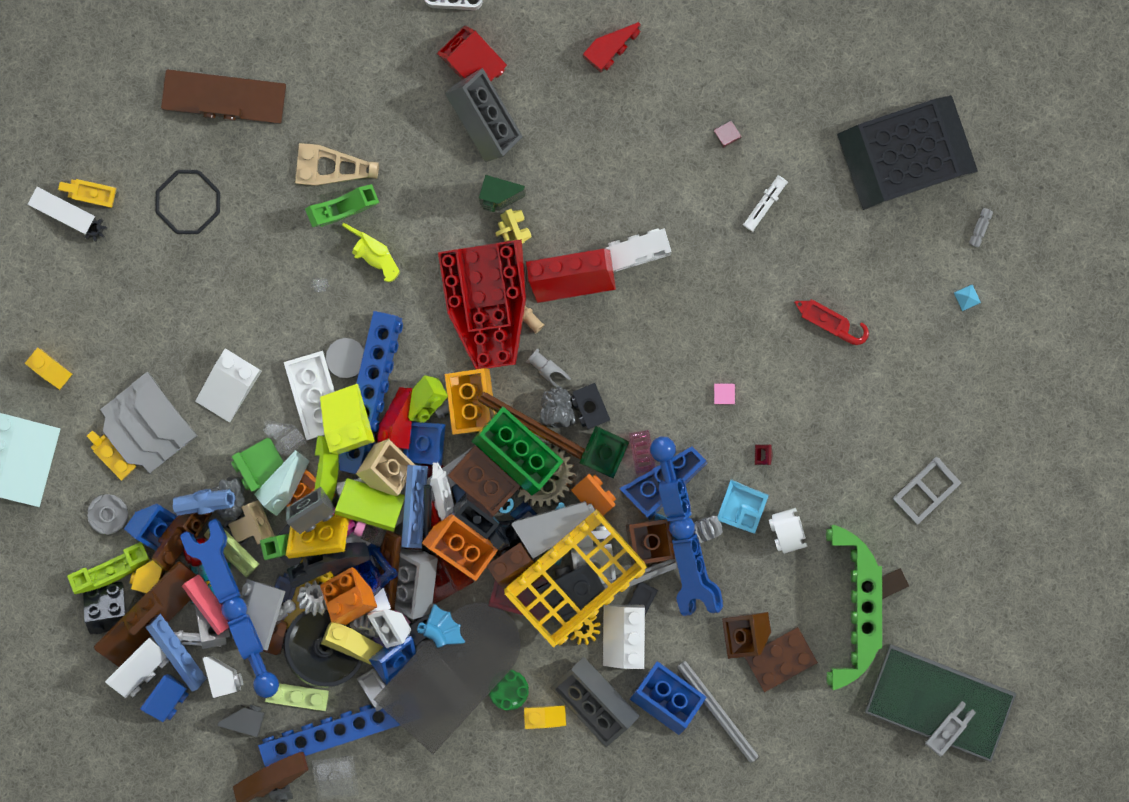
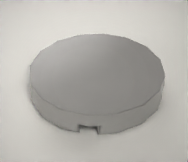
[326,338,364,379]
[87,494,128,535]

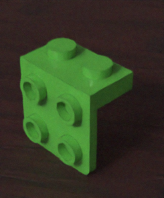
[231,438,284,492]

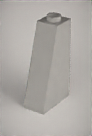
[512,501,595,559]

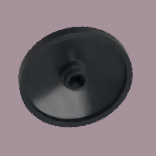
[284,610,363,688]

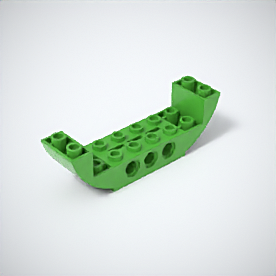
[826,525,882,690]

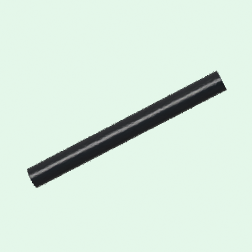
[423,484,432,555]

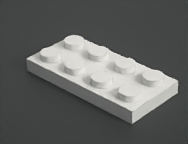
[284,351,335,440]

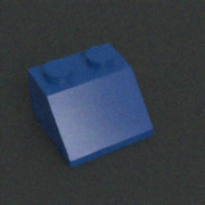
[140,674,189,722]

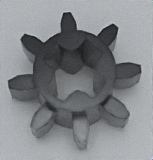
[85,217,108,242]

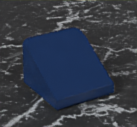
[510,501,537,519]

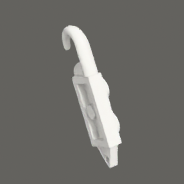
[430,462,454,521]

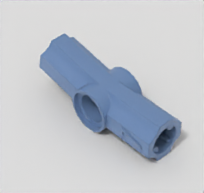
[172,489,235,516]

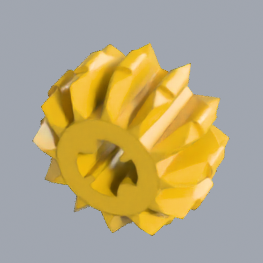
[570,616,600,645]

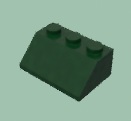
[479,175,526,212]

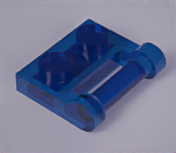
[353,542,398,596]

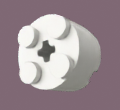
[769,508,808,554]

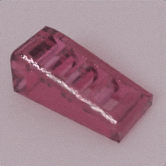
[629,430,655,474]

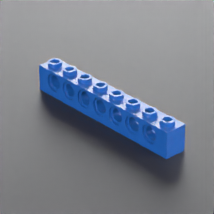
[339,311,403,474]
[258,692,422,767]

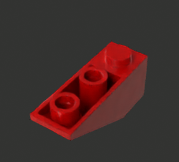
[583,22,641,72]

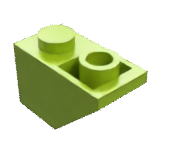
[408,375,448,423]

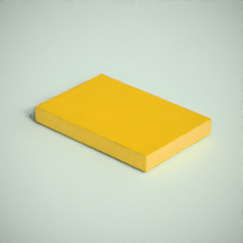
[286,514,349,558]

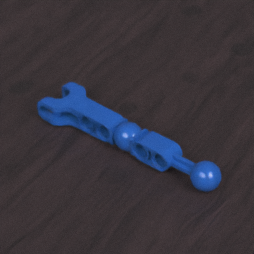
[650,436,723,616]
[181,518,279,698]

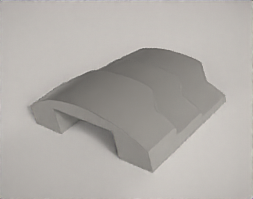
[100,372,198,473]

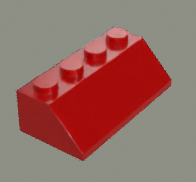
[526,249,616,303]

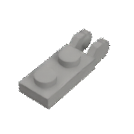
[924,701,976,757]

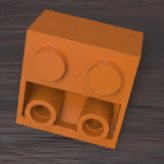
[571,474,616,516]
[320,567,377,625]

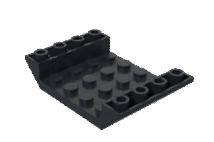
[837,95,978,210]

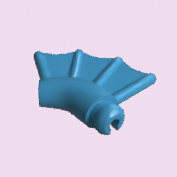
[417,604,465,648]

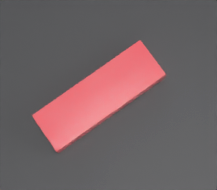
[182,575,229,635]

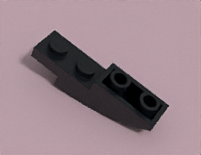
[287,542,371,588]

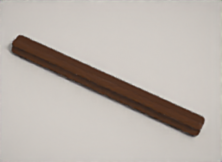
[478,392,585,460]

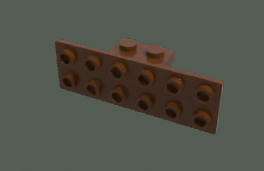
[161,69,286,124]
[94,562,206,667]

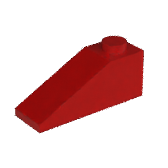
[377,387,413,449]

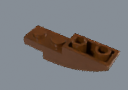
[151,511,214,571]

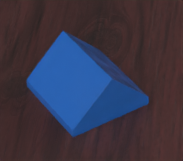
[368,636,417,685]

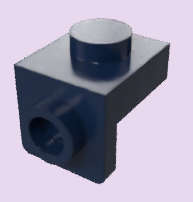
[274,572,296,602]

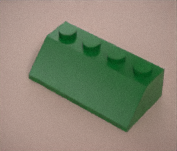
[471,407,564,496]

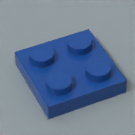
[403,422,446,465]

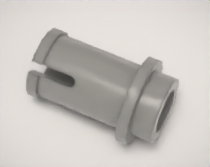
[435,399,449,418]

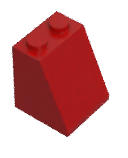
[436,26,507,81]

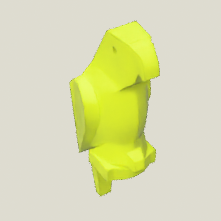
[342,223,400,282]

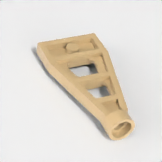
[295,143,379,186]

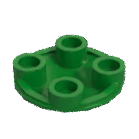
[488,670,529,710]

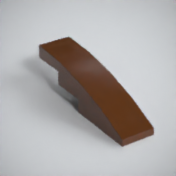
[233,752,308,802]

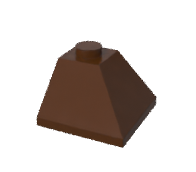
[722,612,771,659]

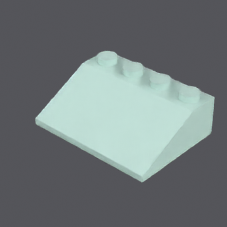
[0,413,60,507]

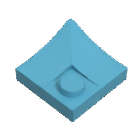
[718,480,769,534]

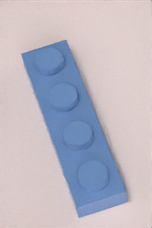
[401,465,428,548]
[146,614,207,692]

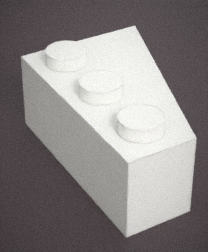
[605,228,672,272]

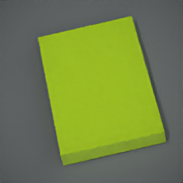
[334,478,405,532]

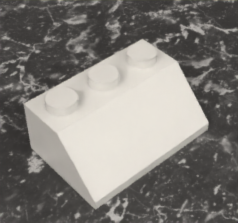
[603,605,645,669]
[105,637,169,698]

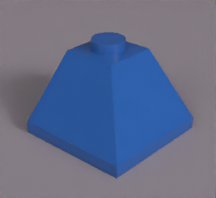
[124,504,177,551]

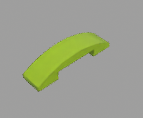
[314,436,339,502]
[67,542,149,594]

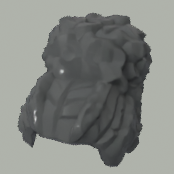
[540,387,575,428]
[211,477,246,521]

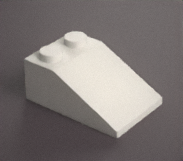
[195,349,262,423]

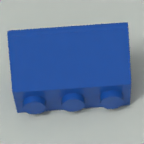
[630,661,707,735]

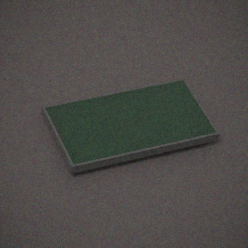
[864,644,1016,762]

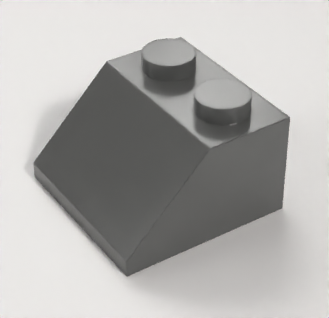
[286,487,335,534]

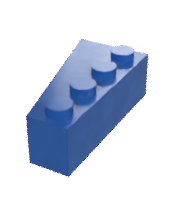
[619,446,708,520]

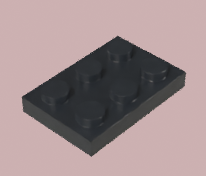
[536,563,605,626]

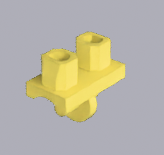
[495,209,532,244]

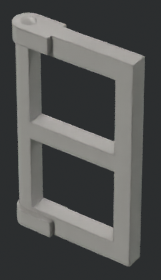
[892,456,961,525]

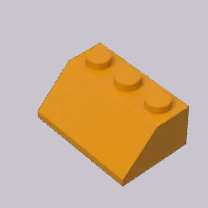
[445,368,495,435]

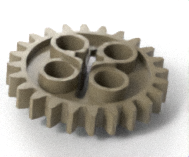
[515,441,576,507]

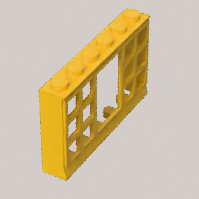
[504,509,647,648]

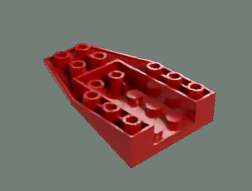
[438,239,526,369]

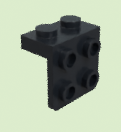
[83,582,126,634]

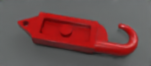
[794,299,869,345]

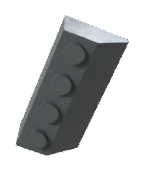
[445,68,523,162]
[551,657,640,747]

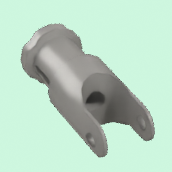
[526,348,571,388]

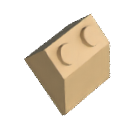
[356,439,415,496]

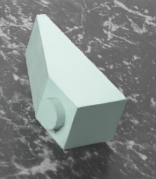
[254,450,309,516]

